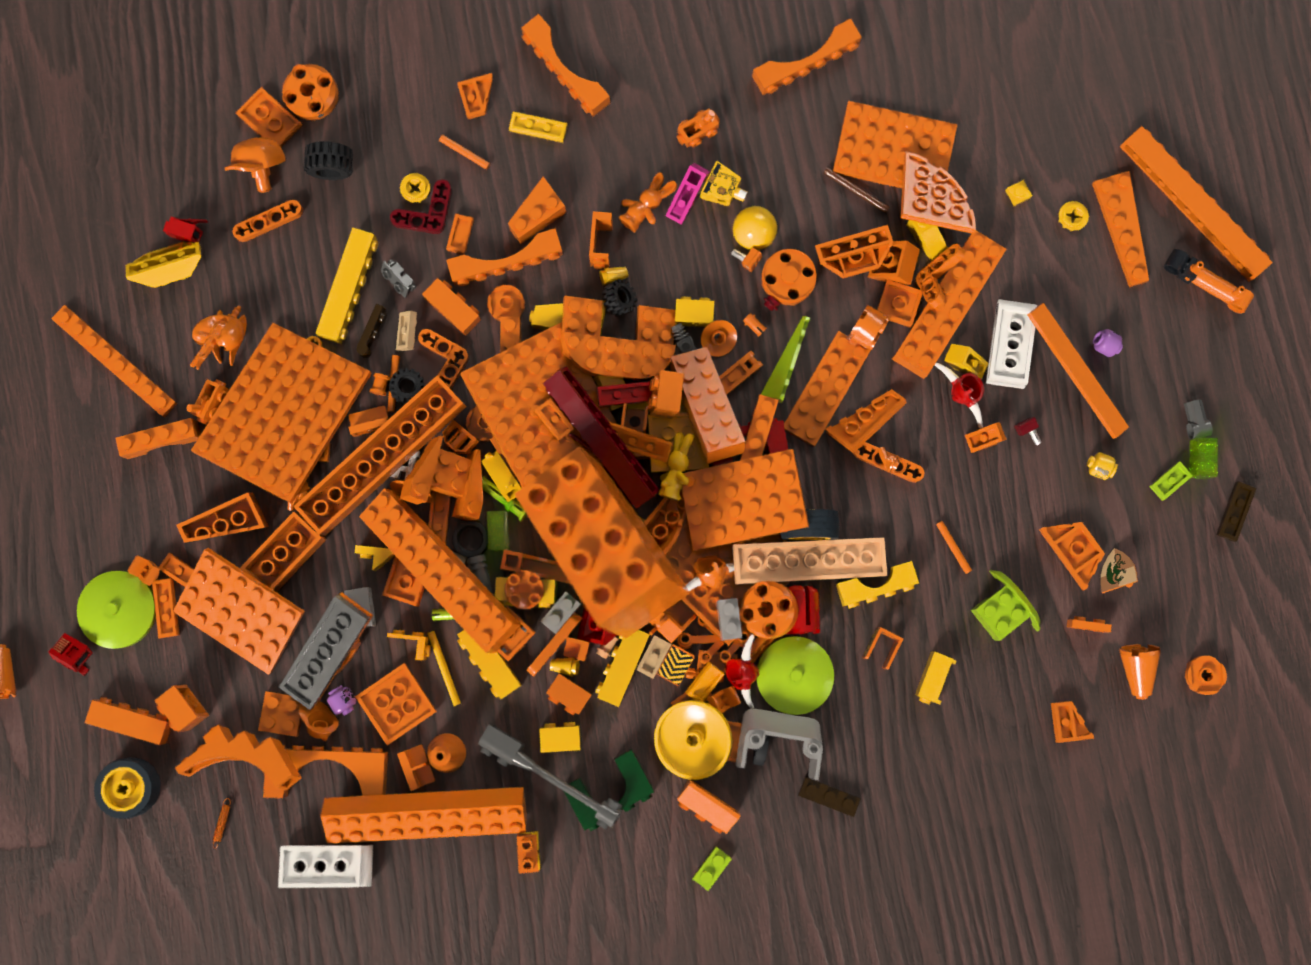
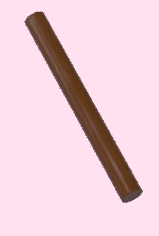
[823,167,890,213]

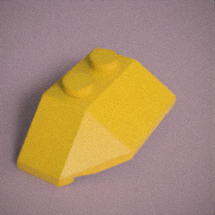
[126,242,201,288]

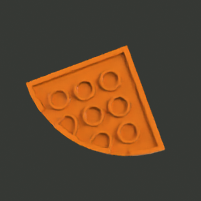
[901,152,976,234]

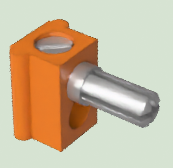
[731,247,762,272]

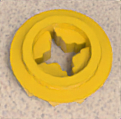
[400,173,430,203]
[1058,201,1089,231]

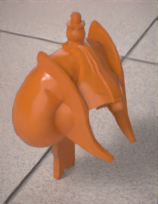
[190,306,247,370]

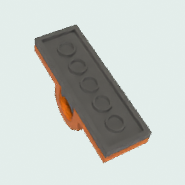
[279,592,373,710]

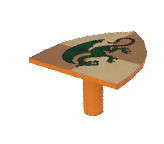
[1101,548,1138,593]

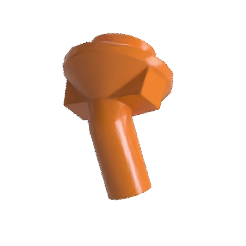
[877,447,900,473]

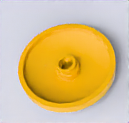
[654,700,732,780]

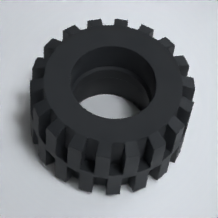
[304,141,353,180]

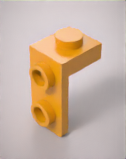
[387,630,431,661]

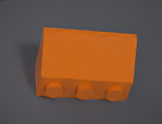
[677,780,741,834]

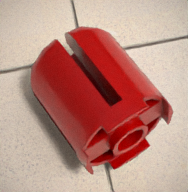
[784,585,820,634]

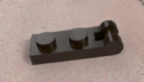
[357,304,387,358]

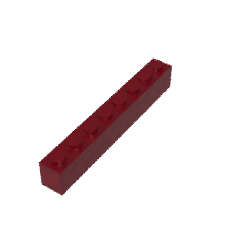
[543,366,660,509]

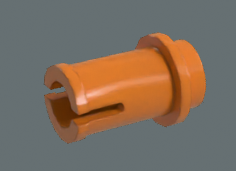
[743,313,767,337]

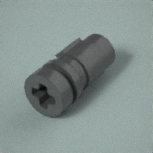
[466,554,493,593]

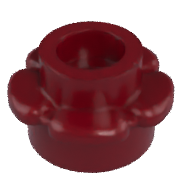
[763,295,780,311]

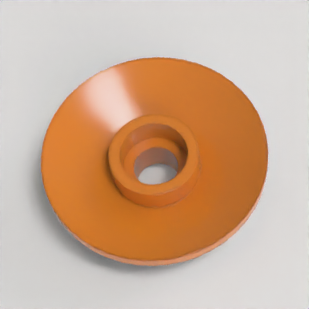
[700,320,737,357]

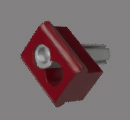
[1014,417,1041,445]

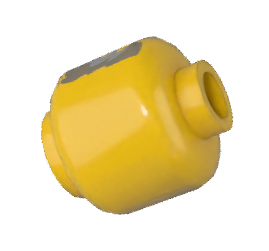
[1086,452,1118,480]

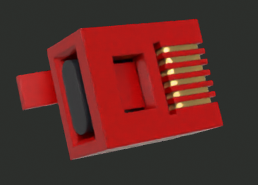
[163,216,208,243]
[48,633,93,676]

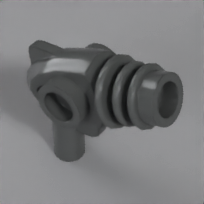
[671,323,697,355]

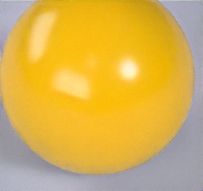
[733,206,777,250]

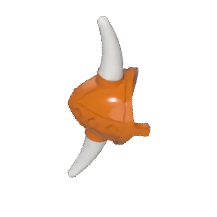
[686,556,734,591]

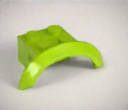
[971,570,1040,641]

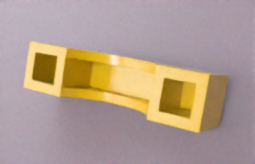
[836,561,919,609]

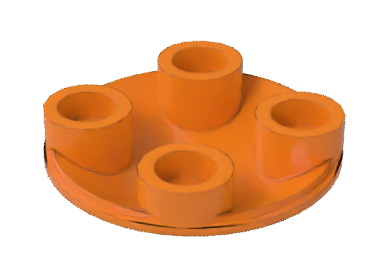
[504,570,544,609]

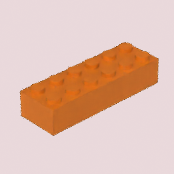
[670,347,745,464]

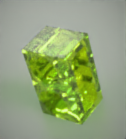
[1190,437,1218,479]

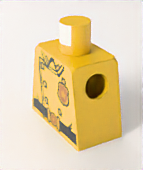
[700,161,748,206]

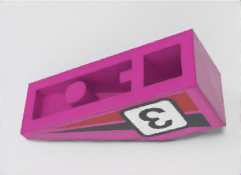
[665,163,711,225]

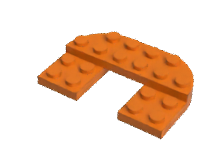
[561,296,676,381]

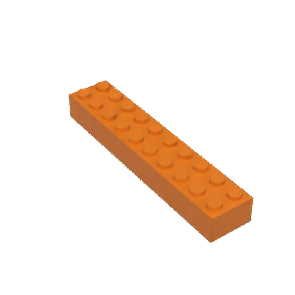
[293,375,467,536]
[359,488,521,653]
[321,787,527,843]

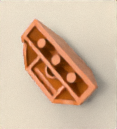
[815,225,893,279]

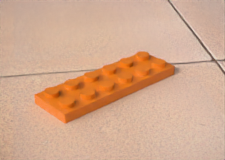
[784,331,871,447]

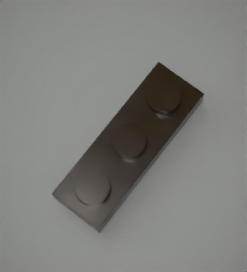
[1216,481,1257,542]
[798,777,860,817]

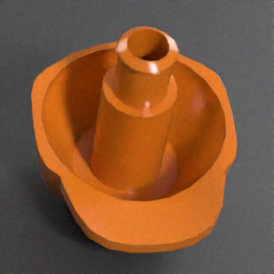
[224,138,286,193]

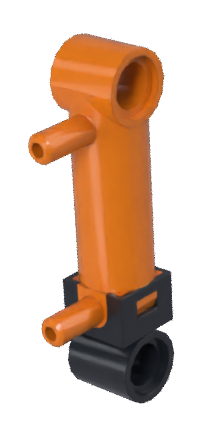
[1163,249,1254,314]

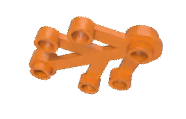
[677,617,752,664]

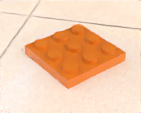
[355,663,437,745]

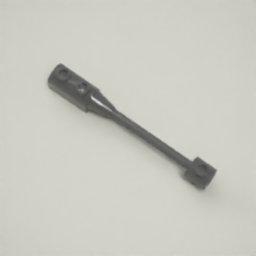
[479,724,622,829]

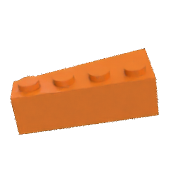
[176,492,269,543]

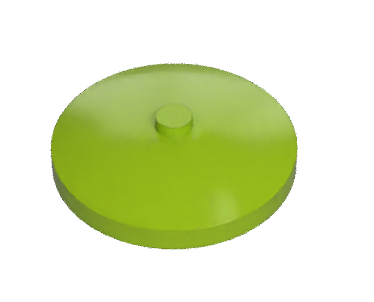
[77,571,156,648]
[756,637,834,715]

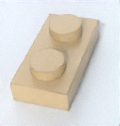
[396,311,417,351]
[636,635,672,679]

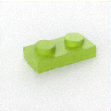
[1149,461,1193,501]
[692,846,732,891]

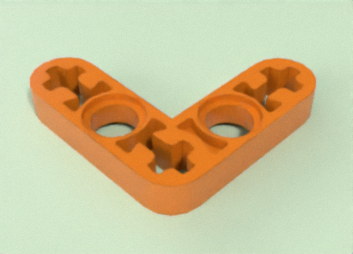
[916,244,965,308]
[418,329,469,389]

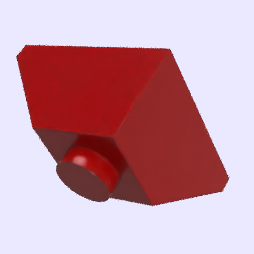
[577,605,617,646]

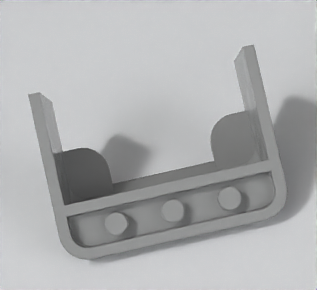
[735,708,823,780]

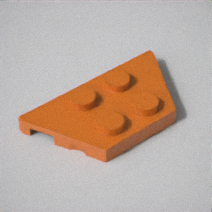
[1039,522,1105,590]

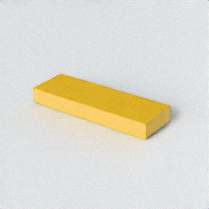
[509,111,568,143]

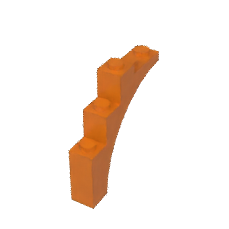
[175,725,301,790]

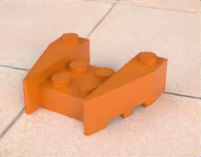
[400,435,483,521]

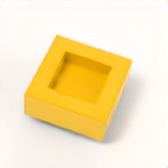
[1005,180,1032,206]

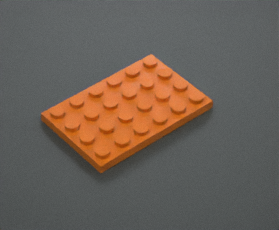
[833,101,957,188]
[682,449,809,551]
[174,548,305,675]

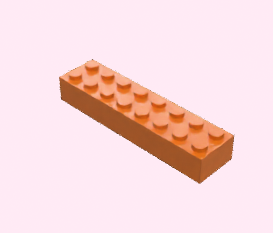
[892,230,1006,379]

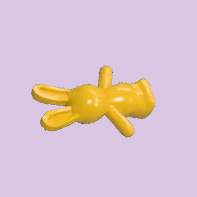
[658,432,694,501]

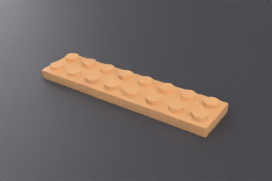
[733,538,887,584]

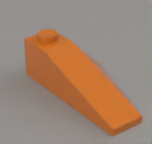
[644,489,687,556]

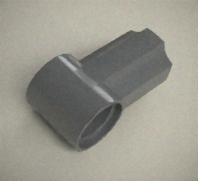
[1184,400,1213,439]

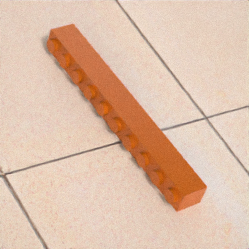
[1120,126,1273,282]

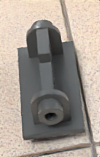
[381,259,416,298]

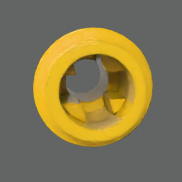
[599,267,628,286]
[550,657,580,677]

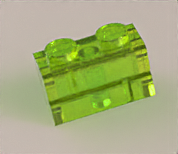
[487,511,510,552]

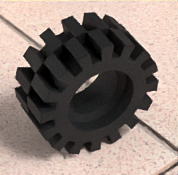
[602,279,637,316]
[389,368,425,404]

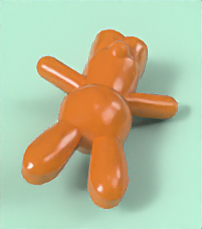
[619,172,677,233]

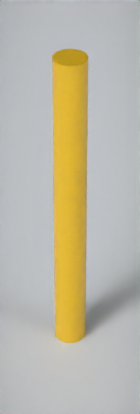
[427,631,461,706]

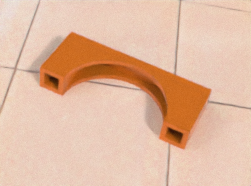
[263,745,388,798]

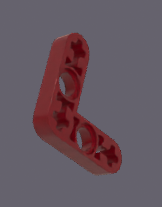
[390,179,452,234]

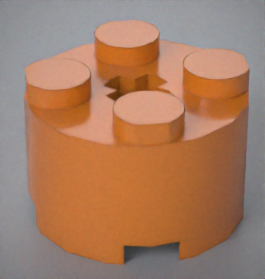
[848,304,890,350]

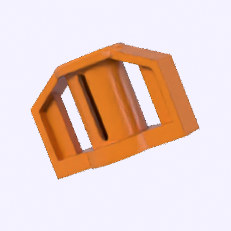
[442,419,479,454]

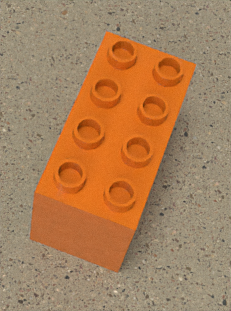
[515,446,690,639]

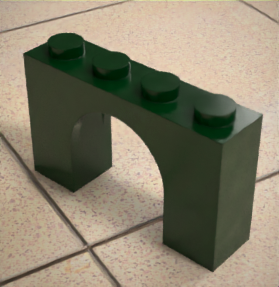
[564,749,654,831]

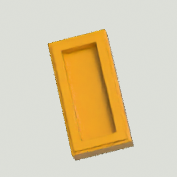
[685,661,725,702]

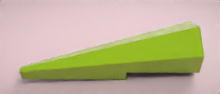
[761,316,810,403]

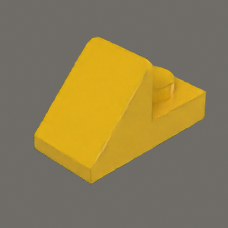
[355,545,395,571]

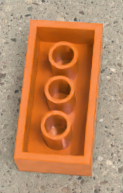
[240,512,327,592]

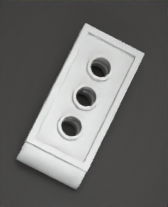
[986,299,1037,389]
[278,845,373,888]

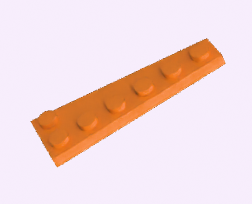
[1092,171,1149,287]

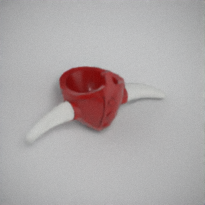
[935,362,984,428]
[725,634,760,709]

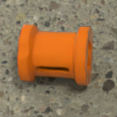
[369,373,391,396]

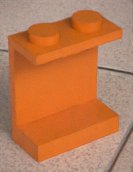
[589,211,613,270]

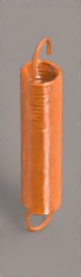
[213,798,231,849]

